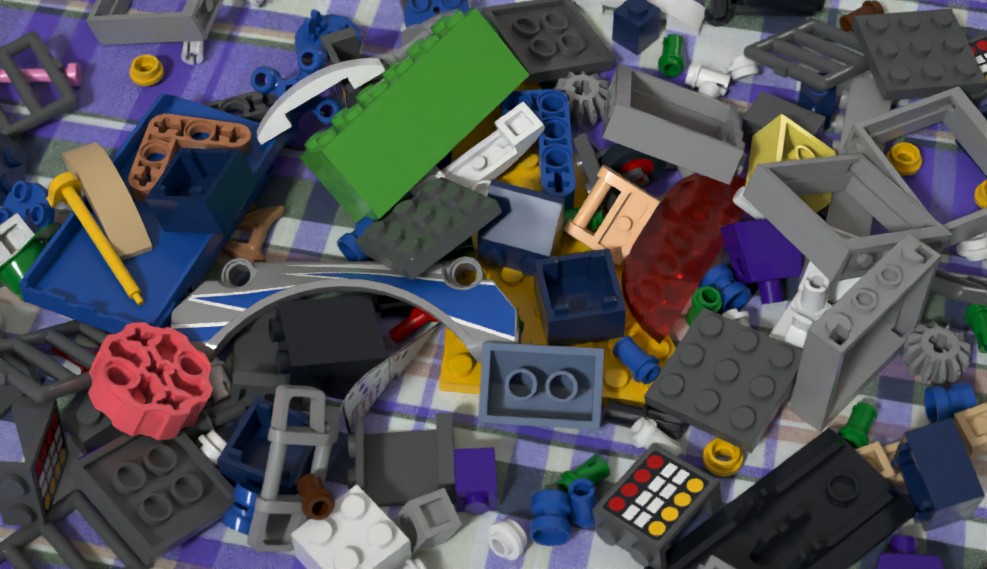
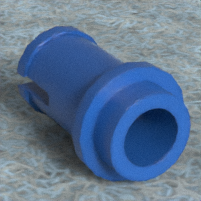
[612,336,661,384]
[568,478,598,528]

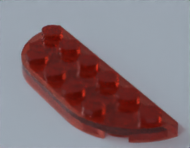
[621,173,746,344]

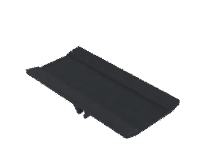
[644,428,916,569]

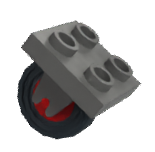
[573,132,667,215]

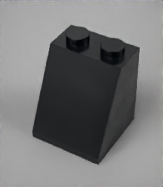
[269,295,387,404]

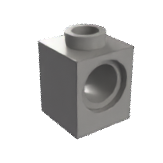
[394,488,462,555]

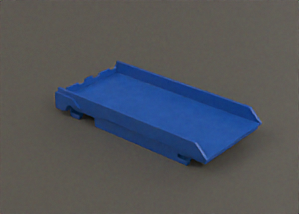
[19,94,291,334]

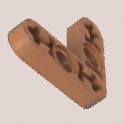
[128,114,252,202]

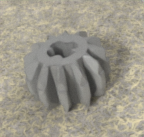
[554,70,609,129]
[902,320,971,386]

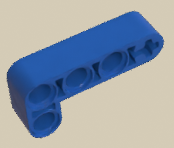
[501,89,575,210]

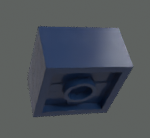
[145,148,258,235]
[534,249,626,346]
[217,396,328,495]
[891,418,985,532]

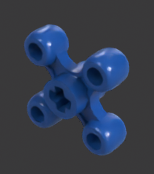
[250,45,346,145]

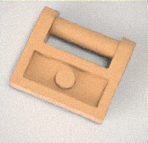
[564,165,661,266]

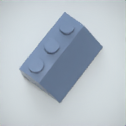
[478,342,604,430]

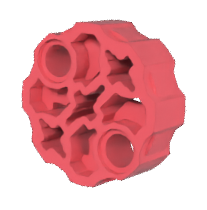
[88,322,213,440]

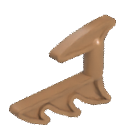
[222,203,285,262]

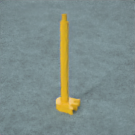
[46,172,145,306]

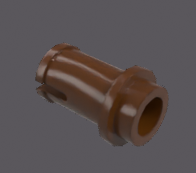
[839,0,884,32]
[296,474,335,520]

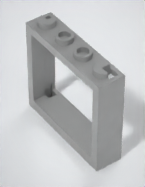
[86,0,224,45]
[602,64,747,185]
[843,86,987,249]
[743,153,952,282]
[789,233,942,432]

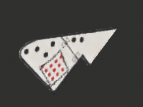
[341,322,442,434]

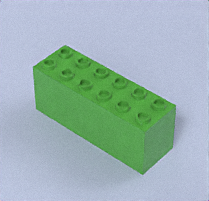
[299,8,529,222]

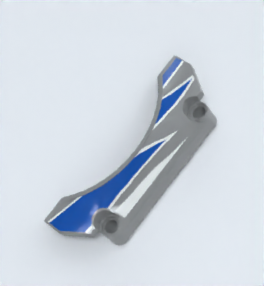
[170,256,521,363]

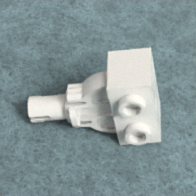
[769,272,839,351]

